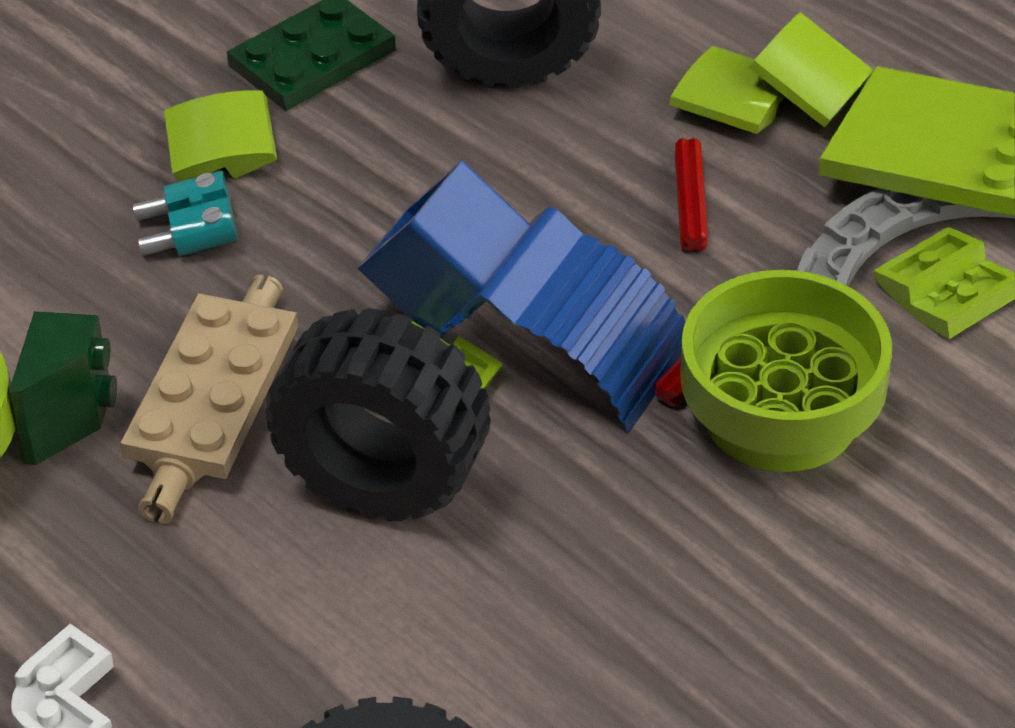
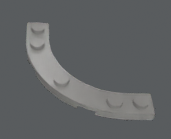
[796,188,1015,286]

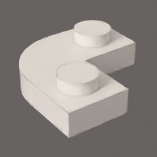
[11,624,114,728]

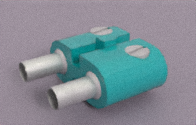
[133,171,239,257]

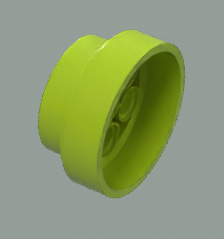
[680,270,892,472]

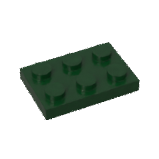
[227,0,396,111]

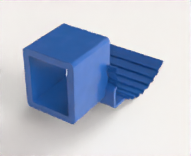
[357,160,685,434]

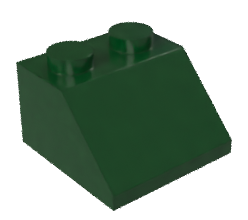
[9,311,117,465]

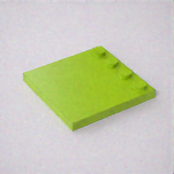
[818,66,1015,216]

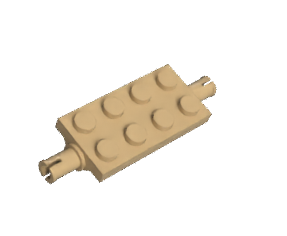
[120,275,298,524]

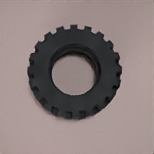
[417,0,601,88]
[265,308,491,521]

